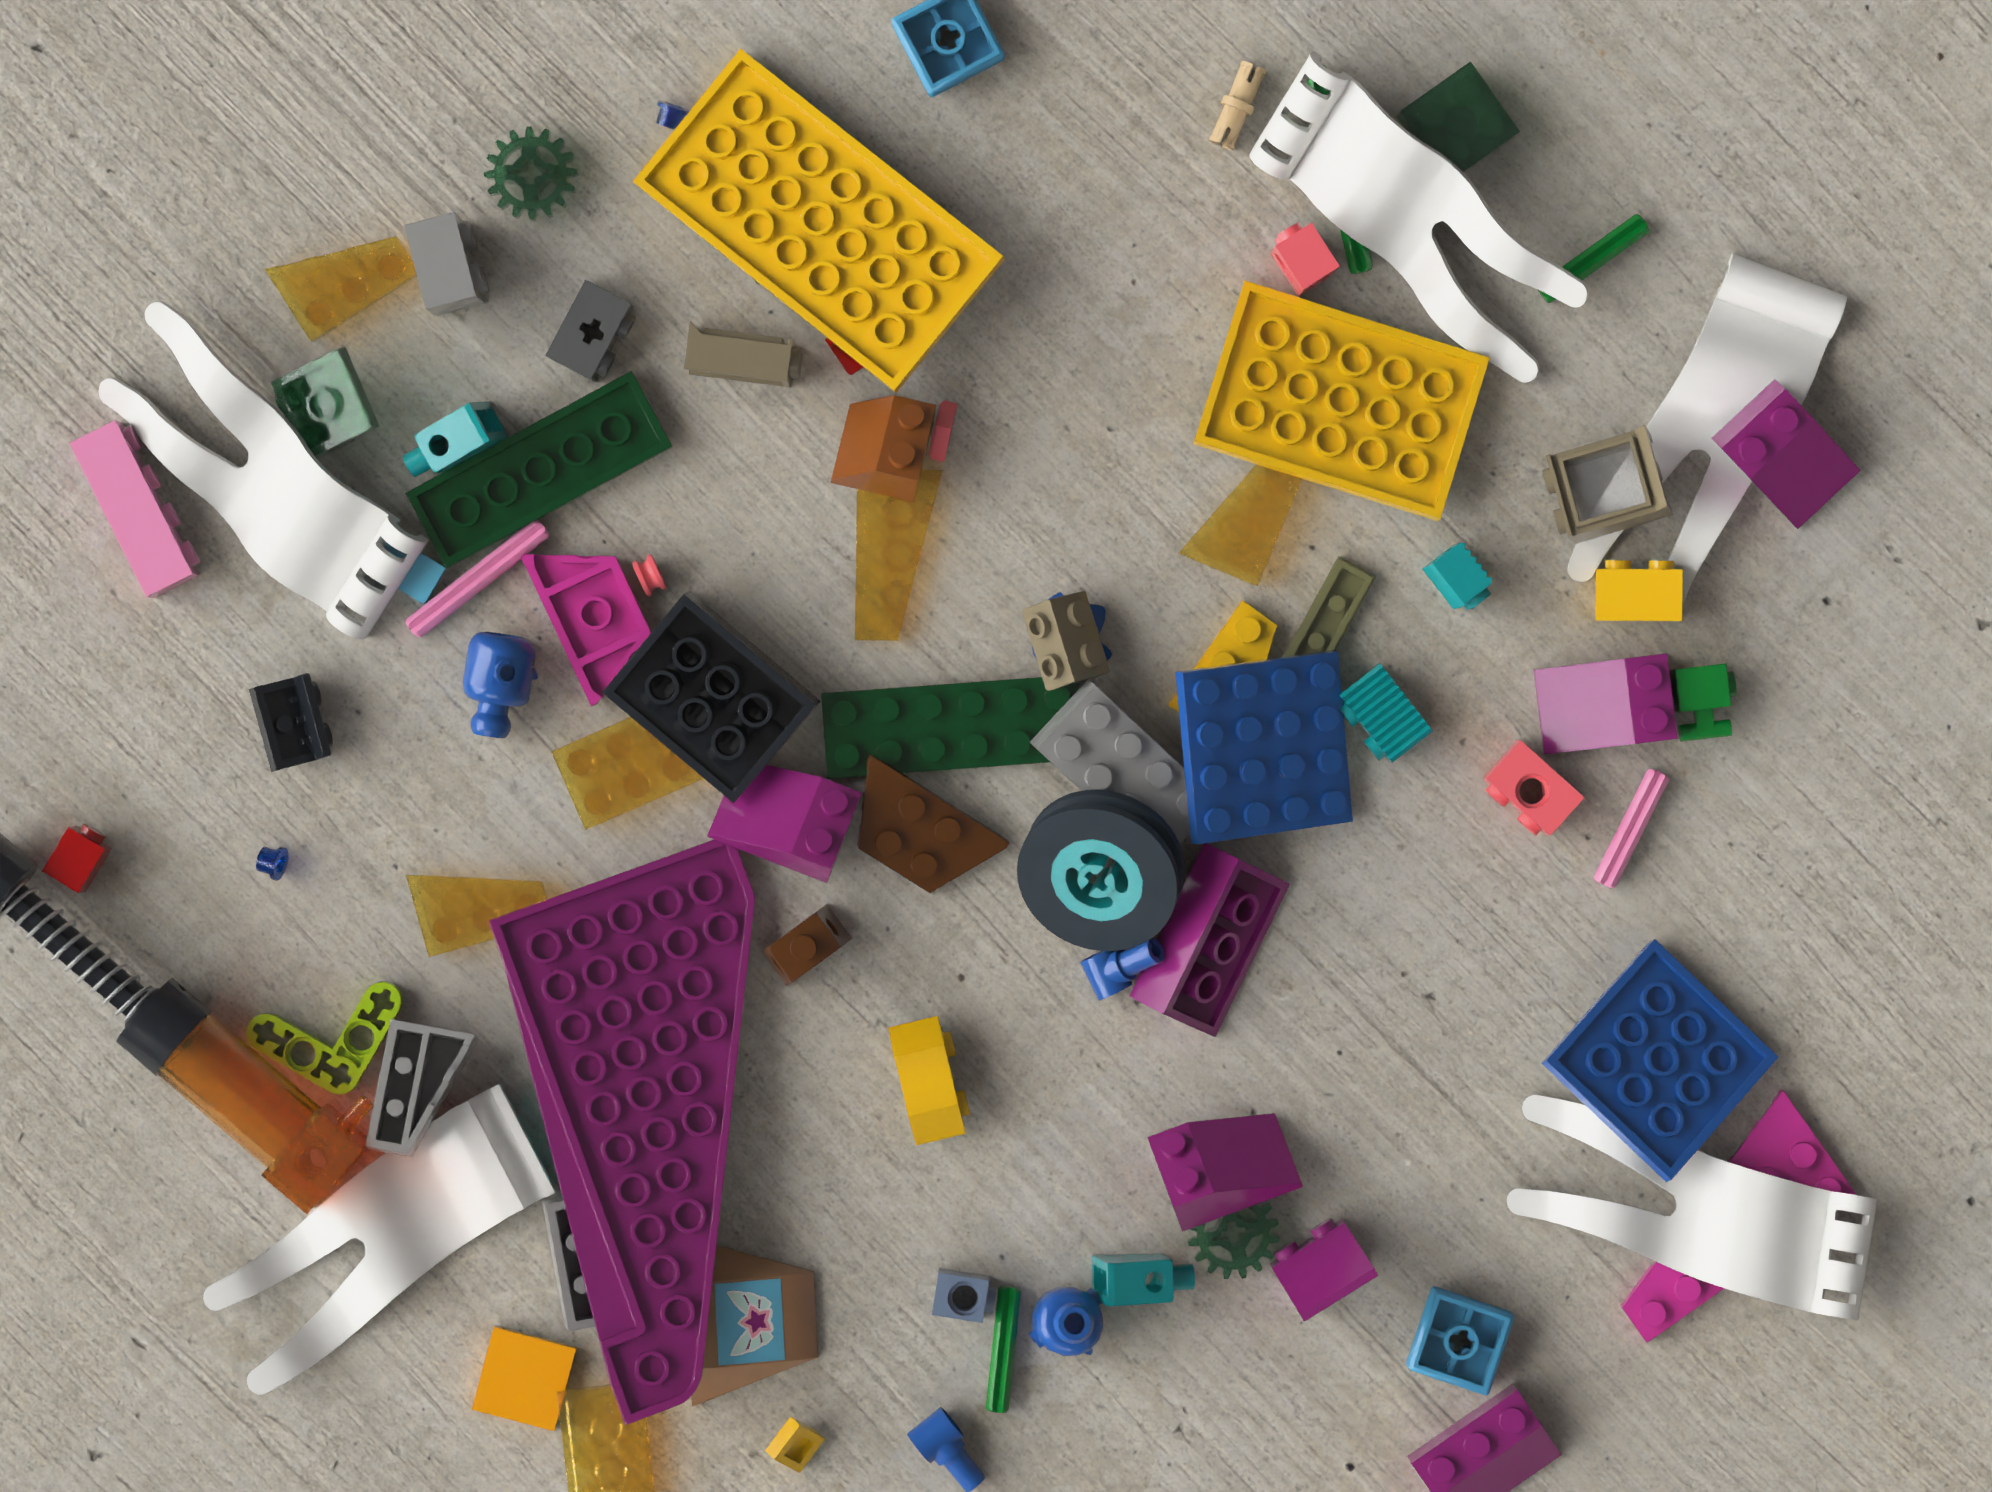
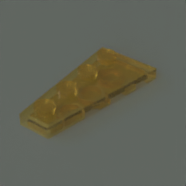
[855,470,943,641]

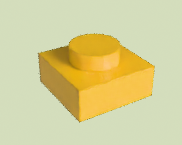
[765,1416,825,1473]

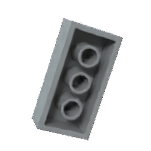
[1030,680,1190,843]

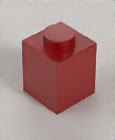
[42,824,112,893]

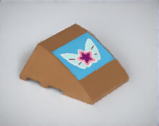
[691,1245,818,1407]

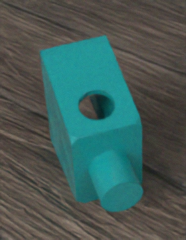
[403,401,509,477]
[1092,1254,1195,1307]

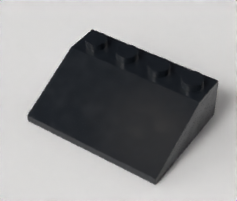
[602,591,821,803]

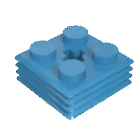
[892,0,1005,97]
[1406,1286,1515,1395]

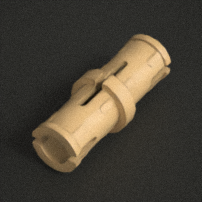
[1208,61,1267,151]

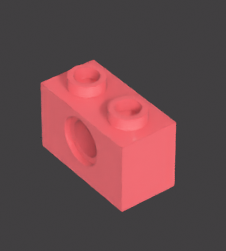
[1271,222,1340,297]
[1483,740,1585,836]

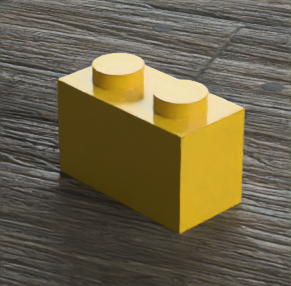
[1595,560,1683,621]

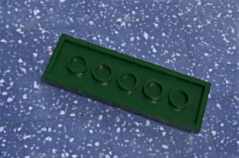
[405,371,673,569]
[821,677,1078,779]

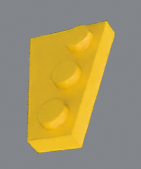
[1168,600,1277,713]

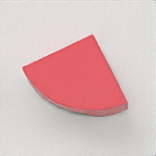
[928,400,958,462]

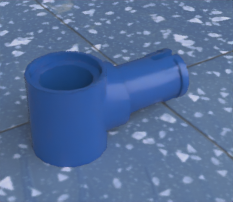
[1080,938,1165,1001]
[907,1407,985,1492]

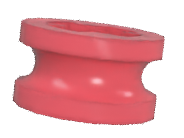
[632,554,667,597]

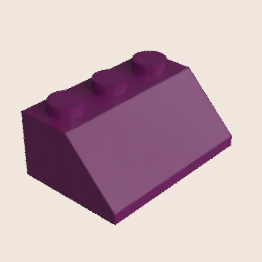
[1407,1384,1561,1492]

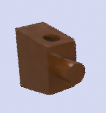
[761,904,852,986]

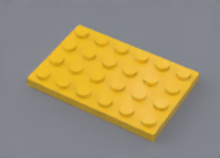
[1193,280,1490,522]

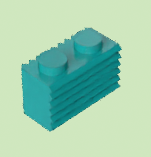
[1422,543,1493,610]
[1339,663,1433,763]

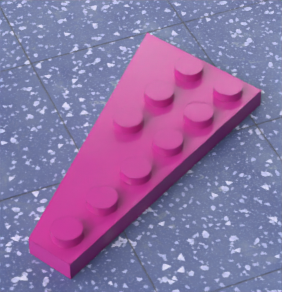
[1621,1089,1857,1343]

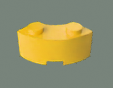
[888,1016,970,1146]

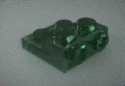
[271,347,379,458]

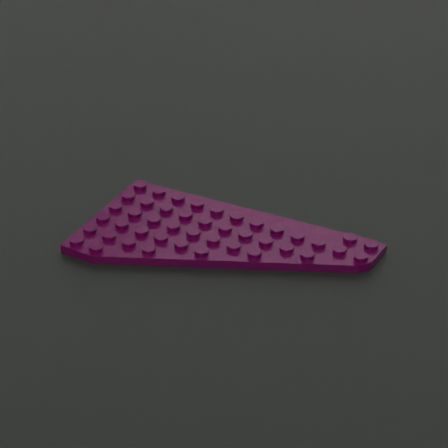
[488,840,755,1425]

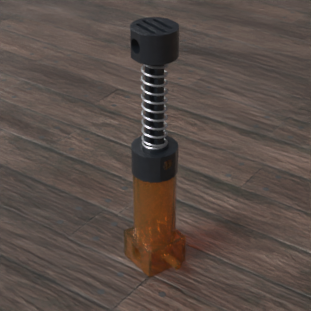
[0,833,373,1214]

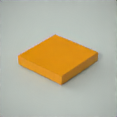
[472,1325,577,1431]

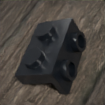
[249,673,333,772]

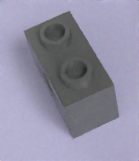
[545,279,636,382]

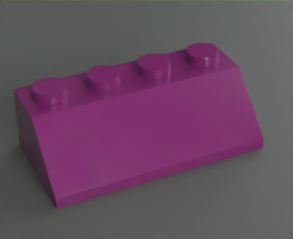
[1130,843,1290,1037]

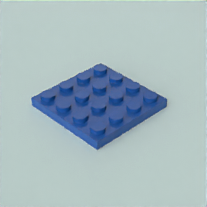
[1175,651,1353,844]
[1542,939,1778,1182]

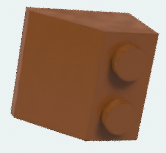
[831,395,936,502]

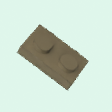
[1022,591,1110,691]

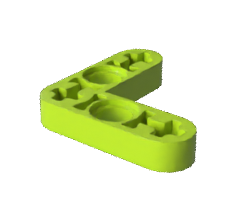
[246,981,404,1095]

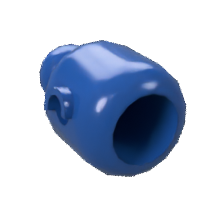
[463,632,538,738]
[1029,1286,1103,1356]

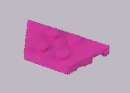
[521,554,652,706]

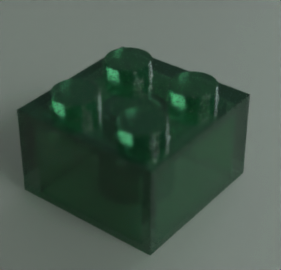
[1396,61,1520,173]

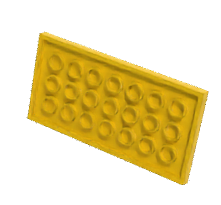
[633,48,1005,393]

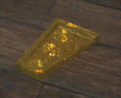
[265,236,417,342]
[1178,464,1302,587]
[406,874,547,957]

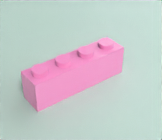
[69,420,200,598]

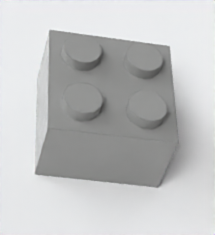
[404,212,489,316]

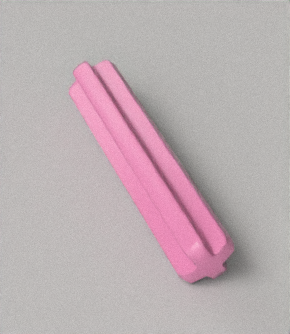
[1594,769,1669,888]

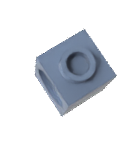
[932,1268,997,1323]

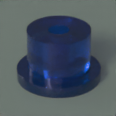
[656,100,690,130]
[256,847,289,881]

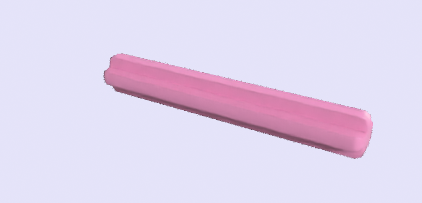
[405,520,550,637]

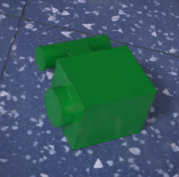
[1669,663,1737,742]

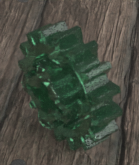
[484,126,579,221]
[1187,1202,1280,1279]

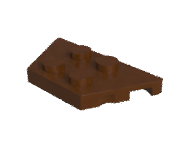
[857,754,1009,893]

